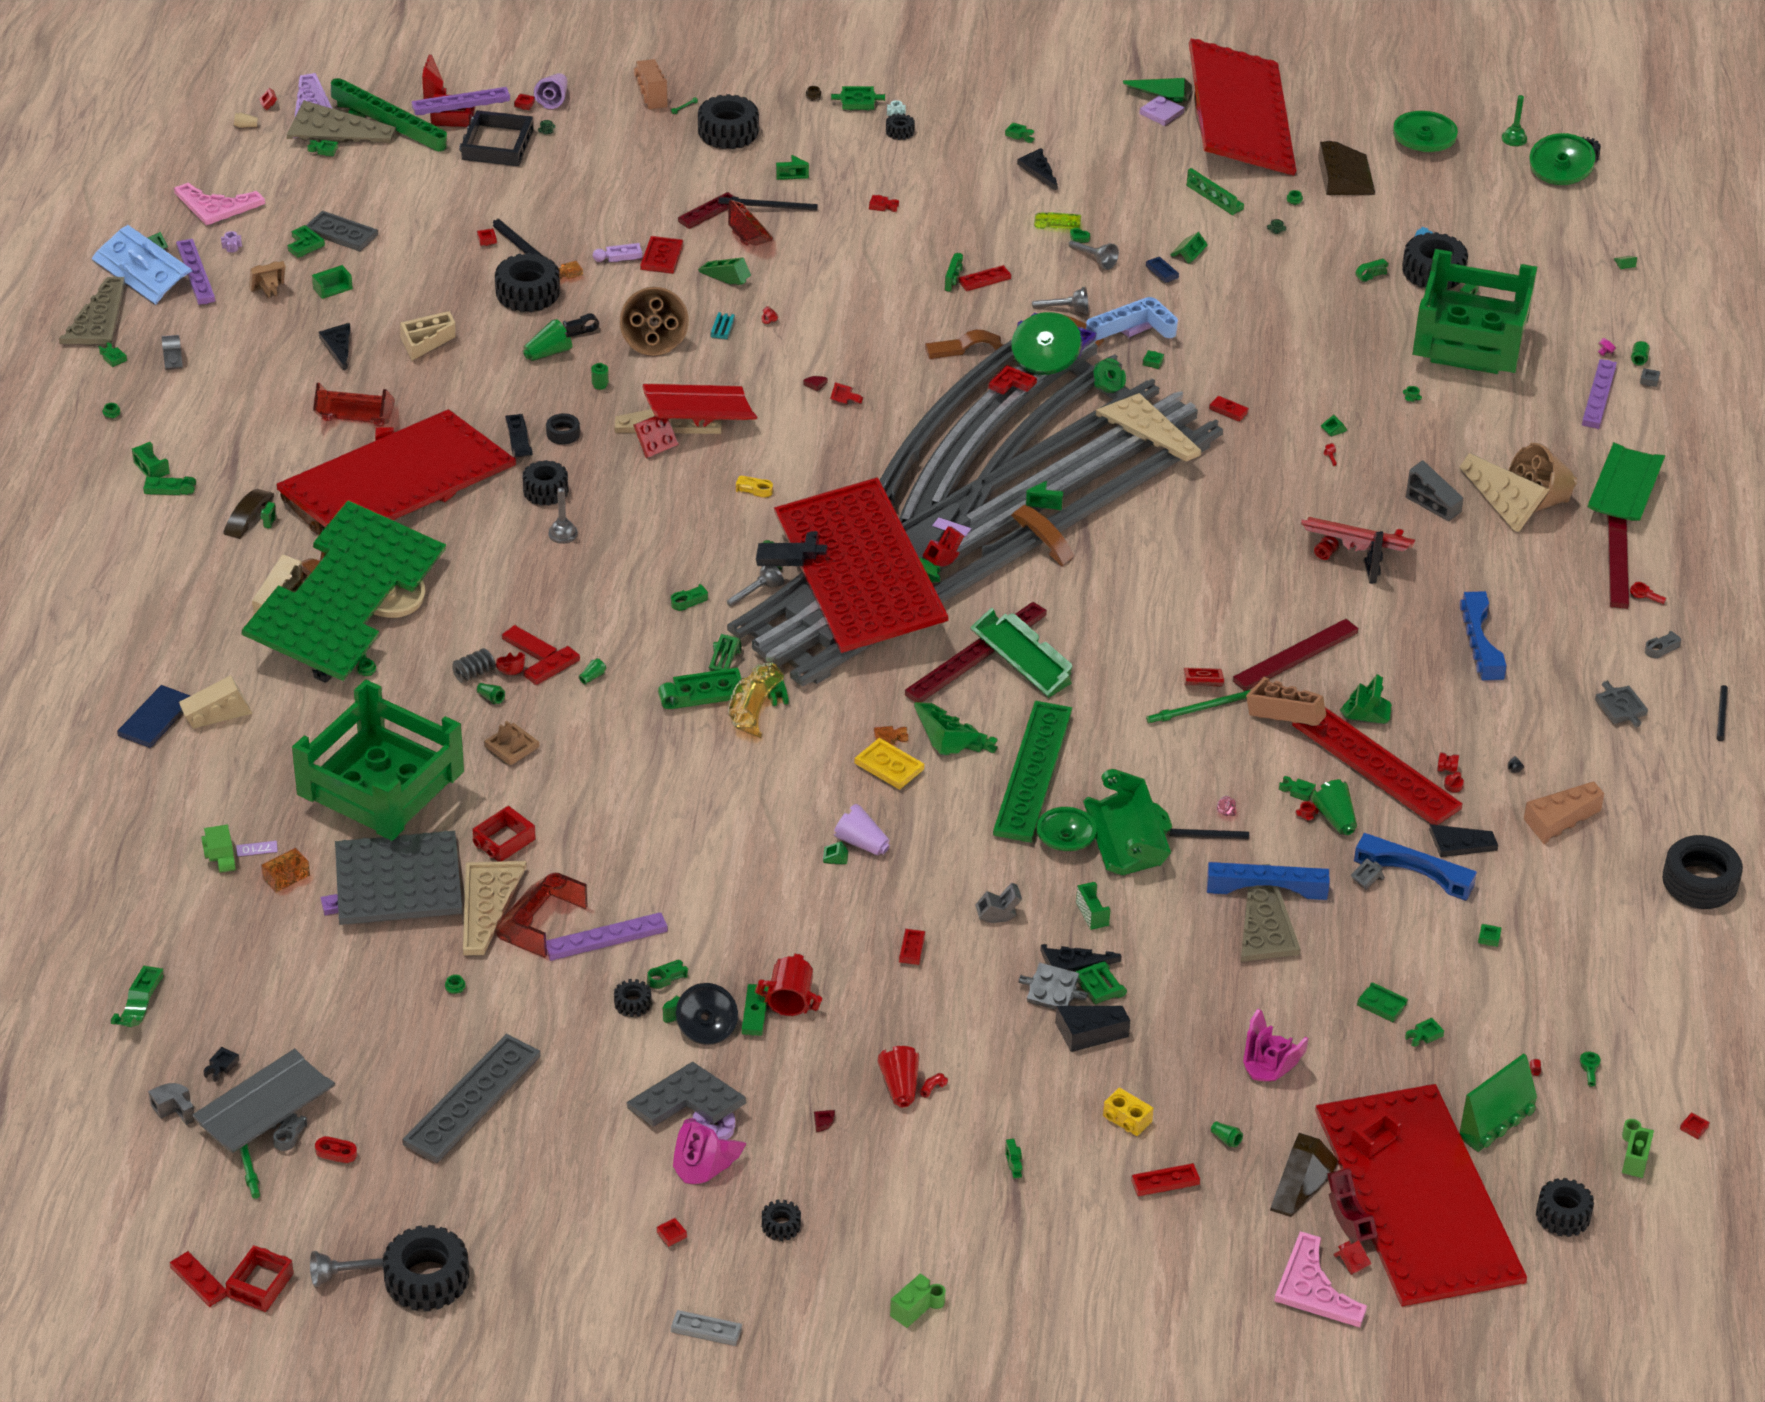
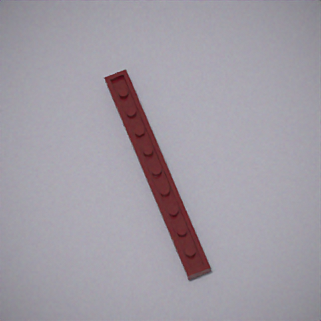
[905,602,1047,702]

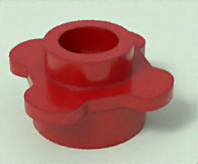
[1295,801,1319,821]

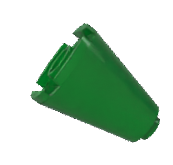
[523,319,573,361]
[1311,779,1357,835]

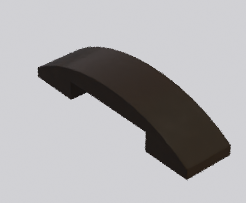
[223,489,274,539]

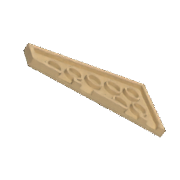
[1096,393,1201,461]
[615,409,722,434]
[1460,453,1550,532]
[463,861,527,955]

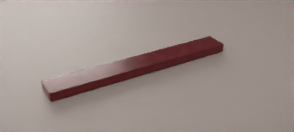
[1607,515,1629,609]
[1233,619,1359,691]

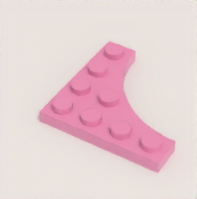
[174,183,265,225]
[1274,1231,1367,1328]

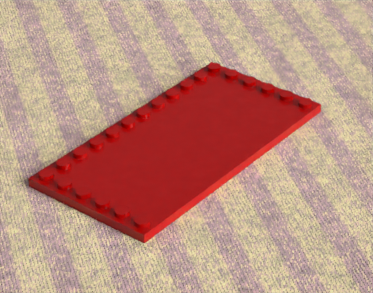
[1188,38,1297,176]
[277,409,516,528]
[774,477,949,653]
[1315,1084,1528,1307]

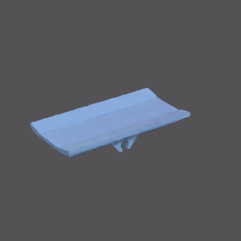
[92,225,192,305]

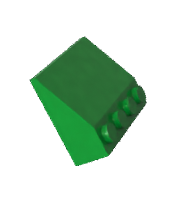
[1459,1053,1537,1152]

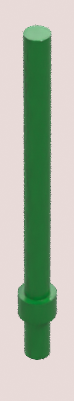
[1146,690,1251,723]
[240,1144,260,1199]

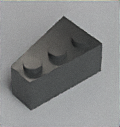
[1406,460,1464,522]

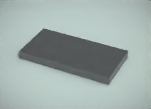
[306,210,379,252]

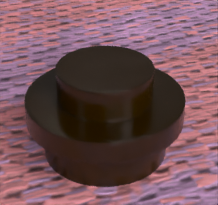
[806,86,822,100]

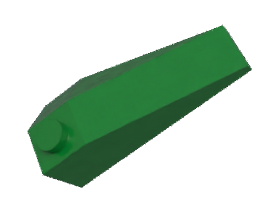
[1123,78,1192,103]
[914,702,979,755]

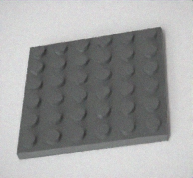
[335,831,463,925]

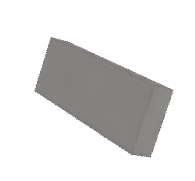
[671,1310,742,1346]

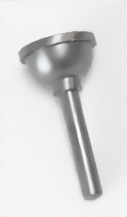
[1069,240,1119,270]
[1032,287,1088,314]
[548,487,578,544]
[727,566,784,606]
[310,1251,383,1287]

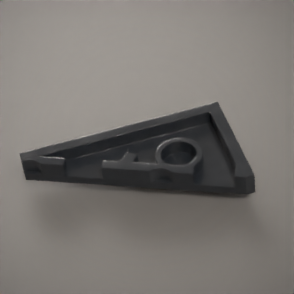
[1017,148,1058,190]
[319,323,351,370]
[1364,531,1384,584]
[1040,944,1122,972]

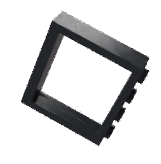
[459,110,534,166]

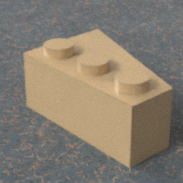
[400,311,455,361]
[252,554,303,614]
[179,675,252,729]

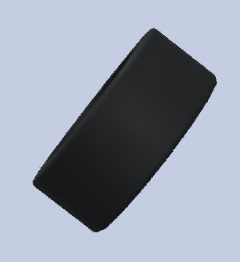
[546,413,580,445]

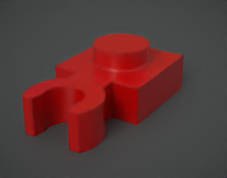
[869,195,899,212]

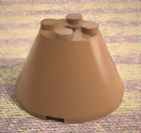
[619,287,689,356]
[1509,443,1577,514]

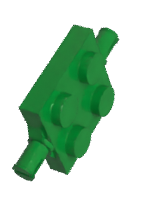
[831,86,885,110]

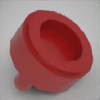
[761,306,779,324]
[1444,772,1464,793]

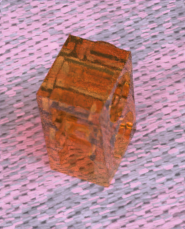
[261,848,310,893]

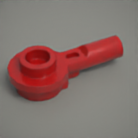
[1630,582,1667,605]

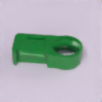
[1355,258,1389,282]
[671,584,708,611]
[647,959,688,989]

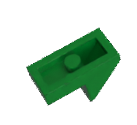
[776,155,809,180]
[1026,481,1063,510]

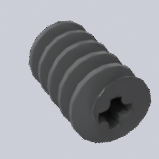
[452,648,496,683]

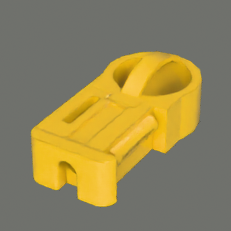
[736,475,773,498]

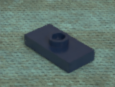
[1146,256,1179,283]

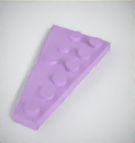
[293,73,332,138]

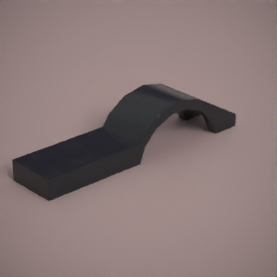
[505,414,533,458]

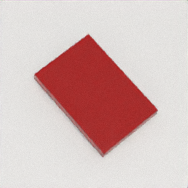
[640,236,684,274]

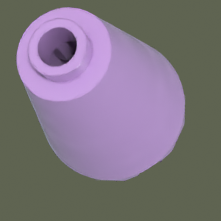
[534,73,568,109]
[834,804,890,856]

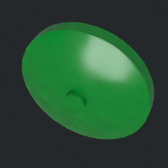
[1393,111,1458,152]
[1529,133,1595,185]
[1011,312,1082,375]

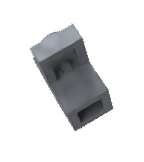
[162,335,183,370]
[975,883,1022,923]
[148,1083,194,1125]

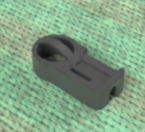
[1645,631,1681,658]
[273,1113,307,1151]

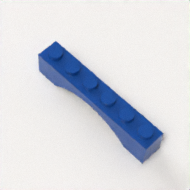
[1460,591,1507,680]
[1354,833,1477,901]
[1207,862,1330,900]

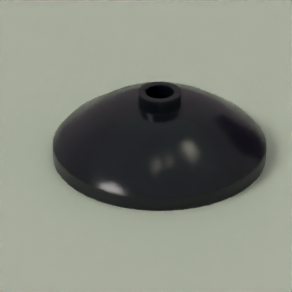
[675,983,738,1045]

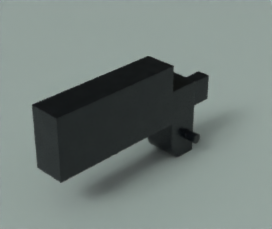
[756,531,828,566]

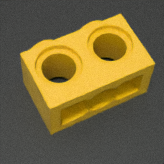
[1103,1087,1154,1136]

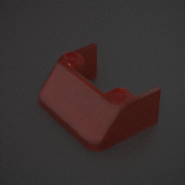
[313,383,395,427]
[496,873,588,958]

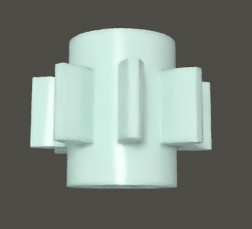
[887,100,906,116]

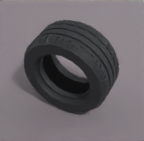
[1662,835,1743,909]

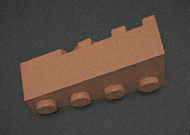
[634,59,667,109]
[1246,677,1326,726]
[1524,781,1604,844]

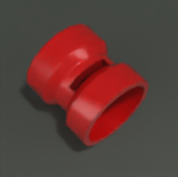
[1314,535,1339,560]
[1437,752,1459,774]

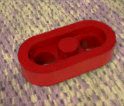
[315,1136,357,1163]

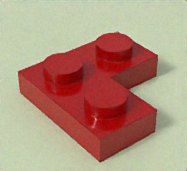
[988,365,1037,395]

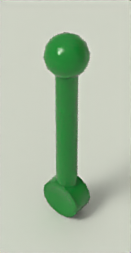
[671,97,698,114]

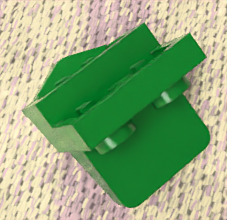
[1340,674,1392,724]

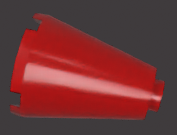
[877,1046,920,1108]

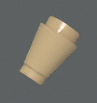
[234,112,258,128]

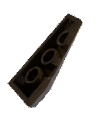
[1270,1133,1338,1217]

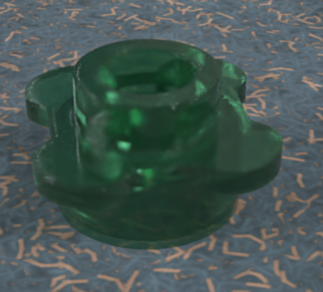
[538,120,556,134]
[1267,219,1287,234]

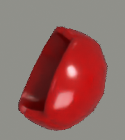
[496,652,525,676]

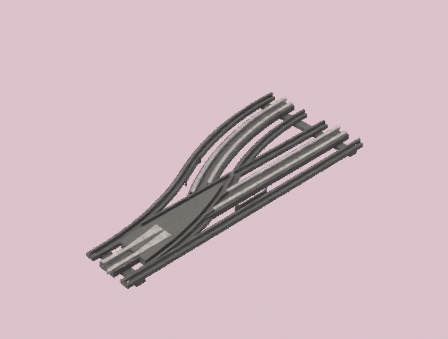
[727,327,1223,687]

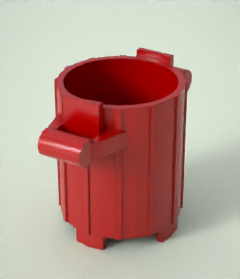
[755,953,822,1016]

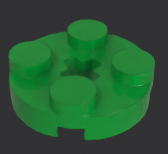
[1094,358,1126,393]

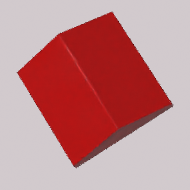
[1184,667,1224,686]

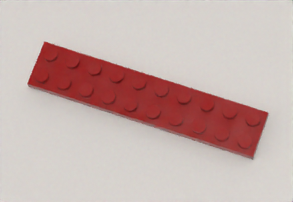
[1292,707,1463,825]

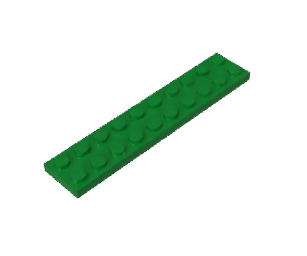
[993,701,1072,843]

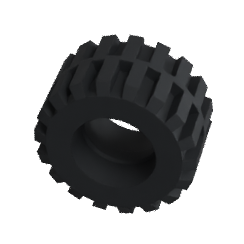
[522,460,568,506]
[1536,1178,1594,1237]

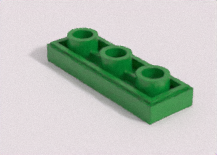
[742,984,768,1036]

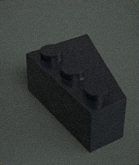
[1055,1006,1131,1052]

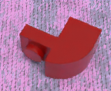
[922,526,964,567]

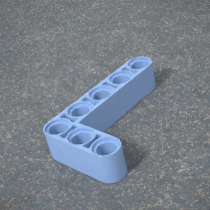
[1086,297,1178,341]

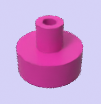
[1598,338,1616,356]

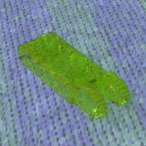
[1034,212,1081,230]

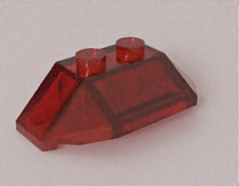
[728,199,774,246]

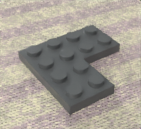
[626,1062,746,1127]

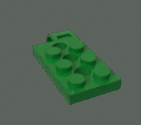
[658,667,746,709]

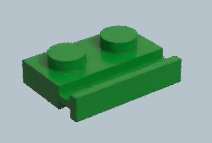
[1357,982,1408,1022]

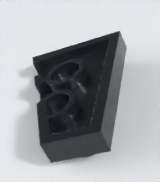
[1429,824,1498,857]

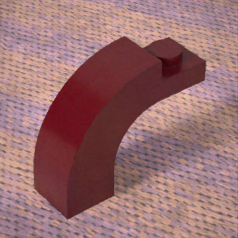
[1327,1168,1378,1242]

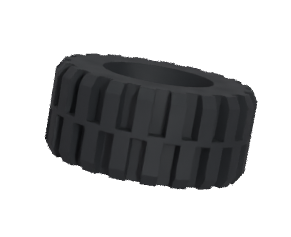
[698,94,759,149]
[1402,232,1468,289]
[495,253,560,312]
[383,1225,469,1311]

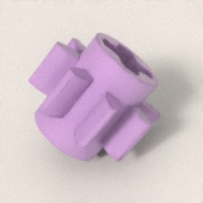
[221,231,242,252]

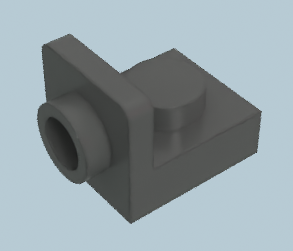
[1351,859,1385,890]

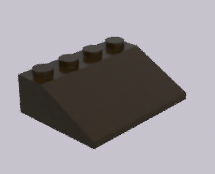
[1318,141,1375,195]

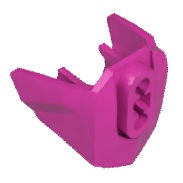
[1243,1009,1309,1081]
[673,1118,746,1184]

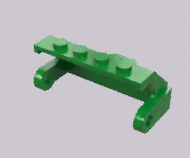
[1083,769,1173,875]

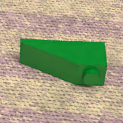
[698,257,751,285]

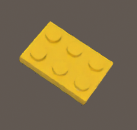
[854,738,925,790]

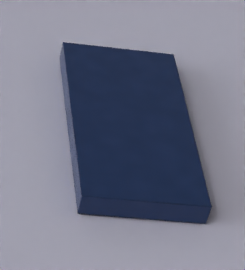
[117,685,191,748]

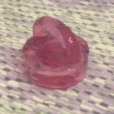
[1217,796,1236,816]

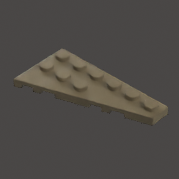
[287,100,396,143]
[59,277,125,345]
[1240,864,1301,962]

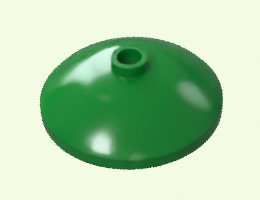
[1037,807,1097,852]

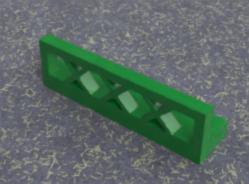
[1186,168,1244,215]

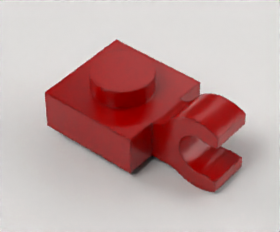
[830,382,864,405]

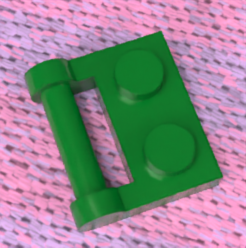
[1076,962,1127,1004]

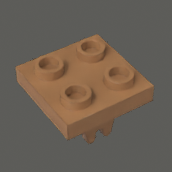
[249,261,286,298]
[484,721,540,766]

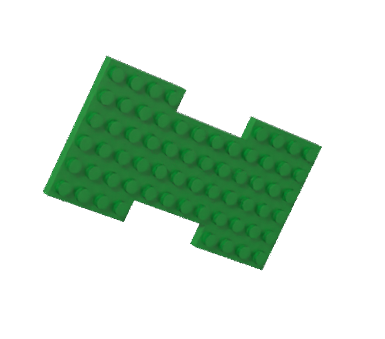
[241,501,446,681]

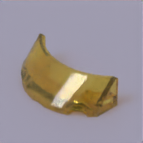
[728,662,784,738]

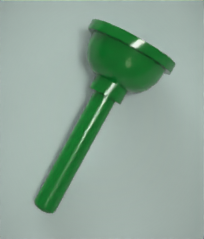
[1502,95,1527,147]

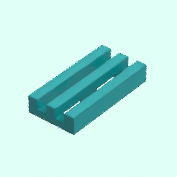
[711,312,735,340]

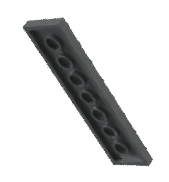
[402,1033,541,1163]

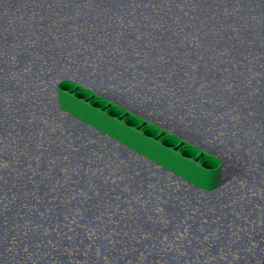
[331,78,447,151]

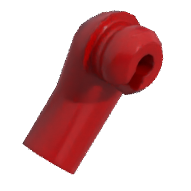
[920,1073,948,1098]

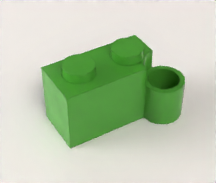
[201,824,236,873]
[1622,1119,1654,1178]
[890,1273,946,1328]

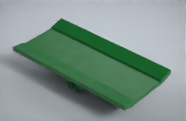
[1587,442,1666,521]

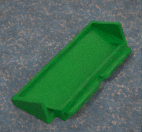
[970,607,1072,698]

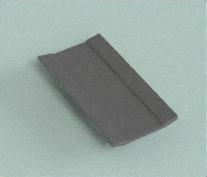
[192,1048,335,1153]

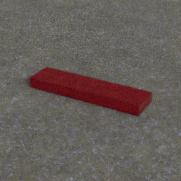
[678,192,733,229]

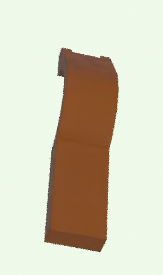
[925,329,1004,359]

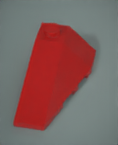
[422,54,447,99]

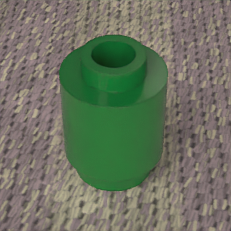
[1631,341,1650,366]
[591,363,609,390]

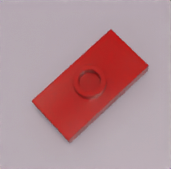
[1209,396,1249,422]
[899,928,926,965]

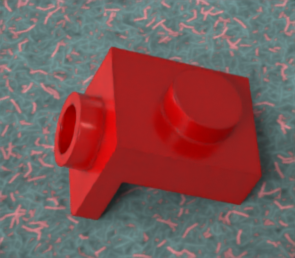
[1334,1240,1372,1275]

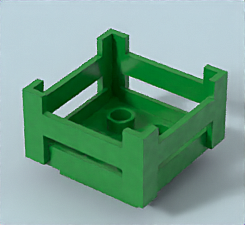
[1412,249,1538,374]
[292,679,464,841]

